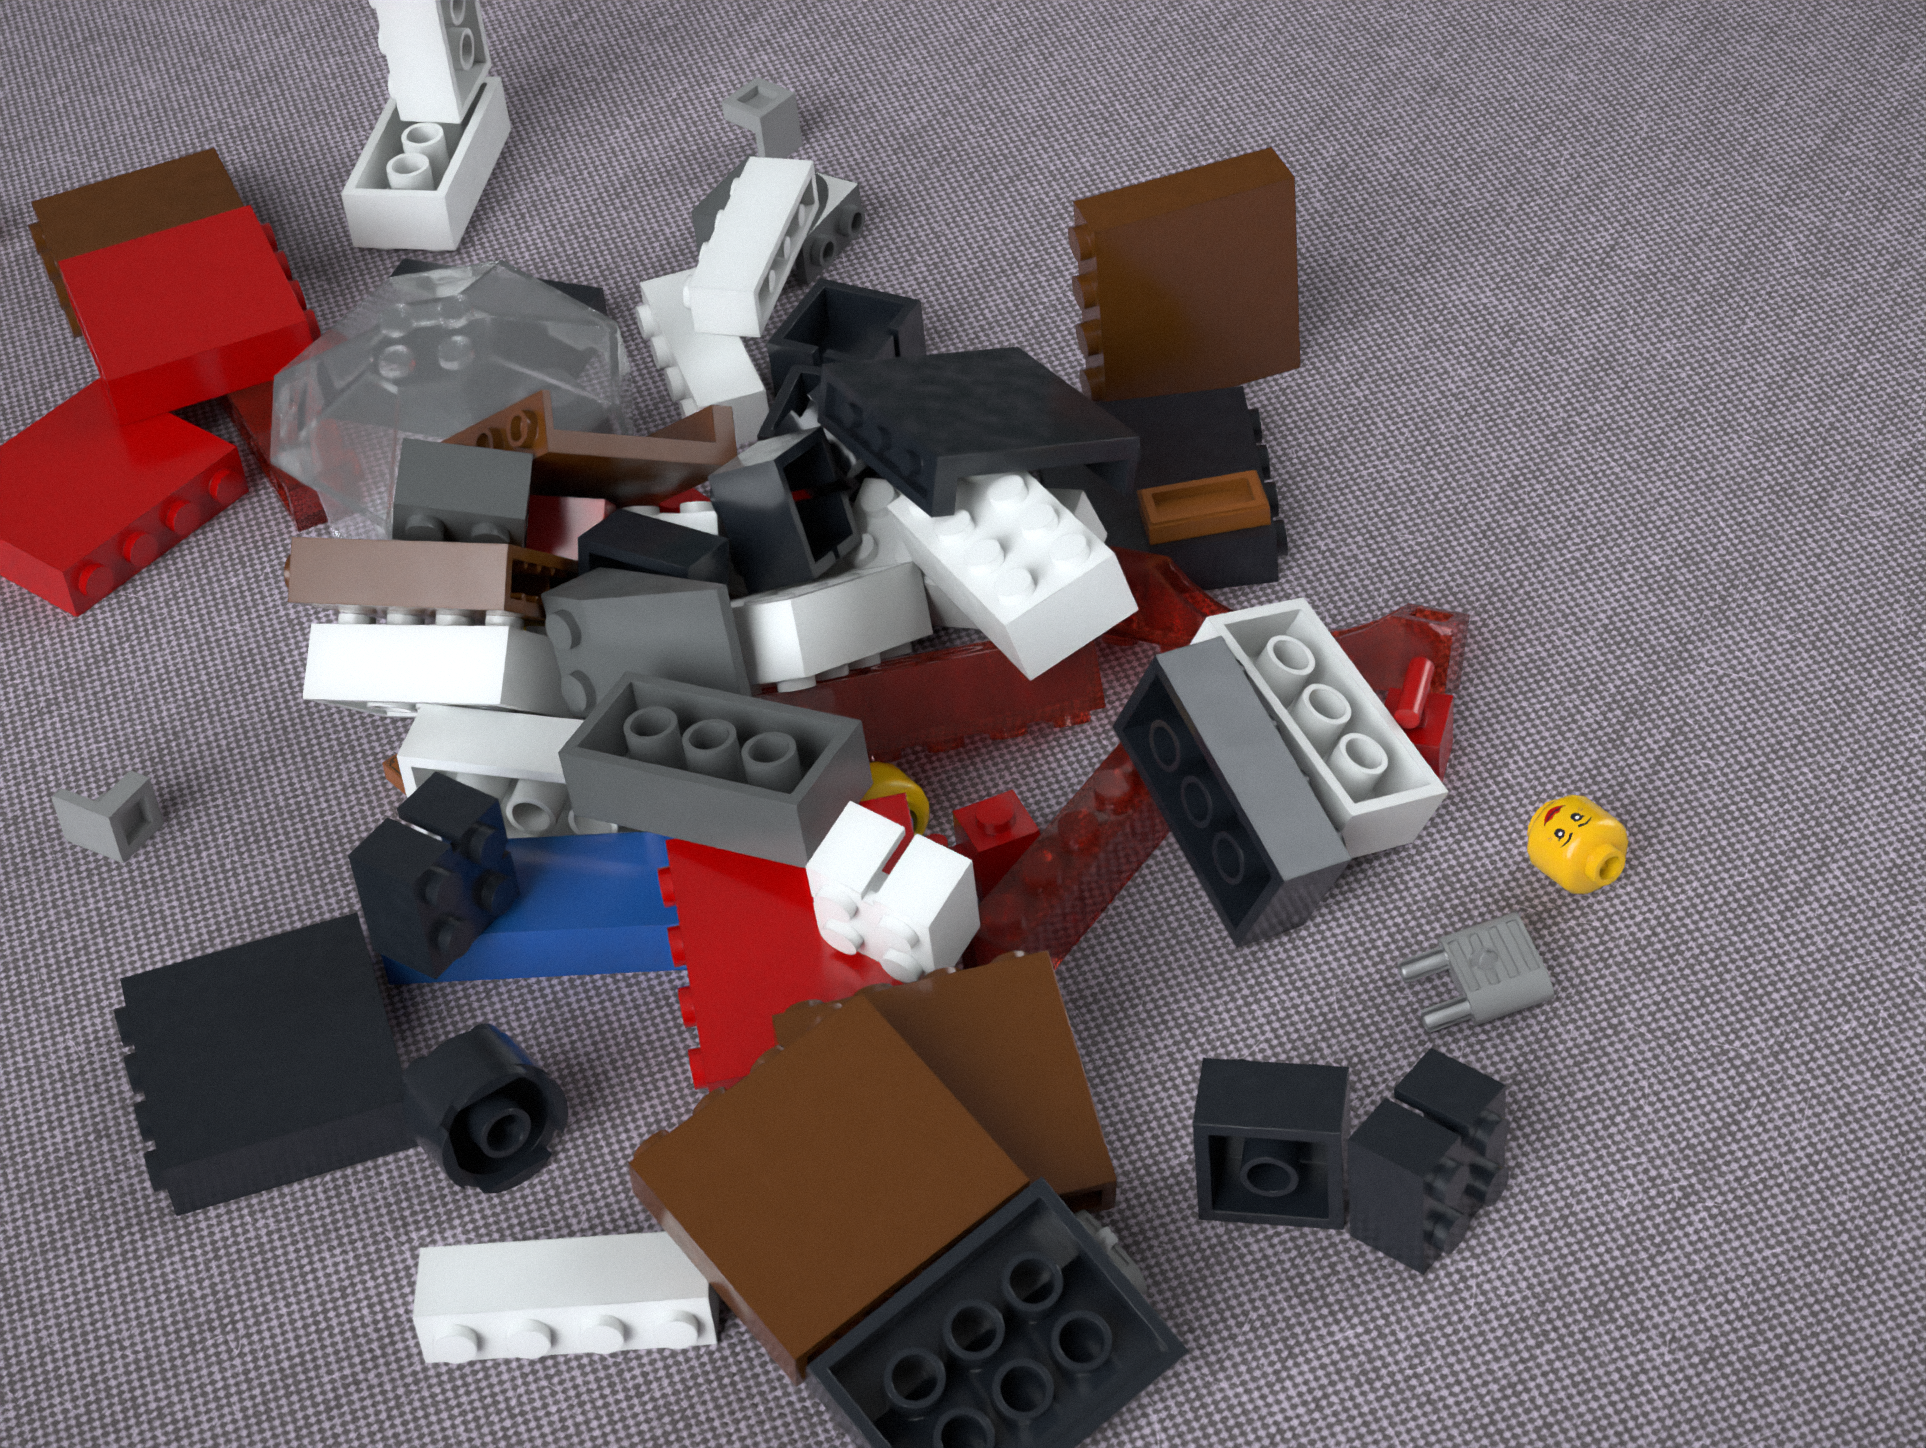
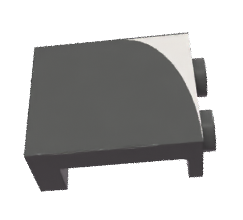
[691,154,865,284]

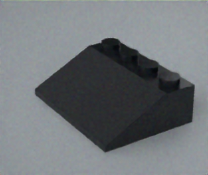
[805,1176,1189,1448]

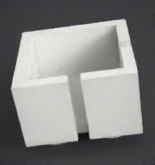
[806,801,980,984]

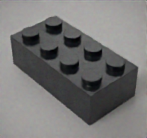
[1112,636,1352,948]

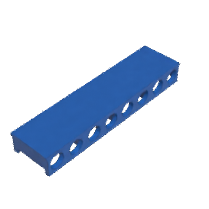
[381,818,914,985]

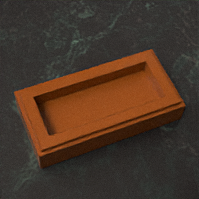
[1137,470,1271,545]

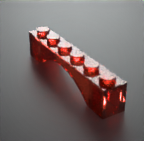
[1101,546,1470,695]

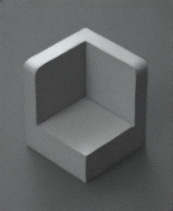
[721,77,803,159]
[51,770,164,864]

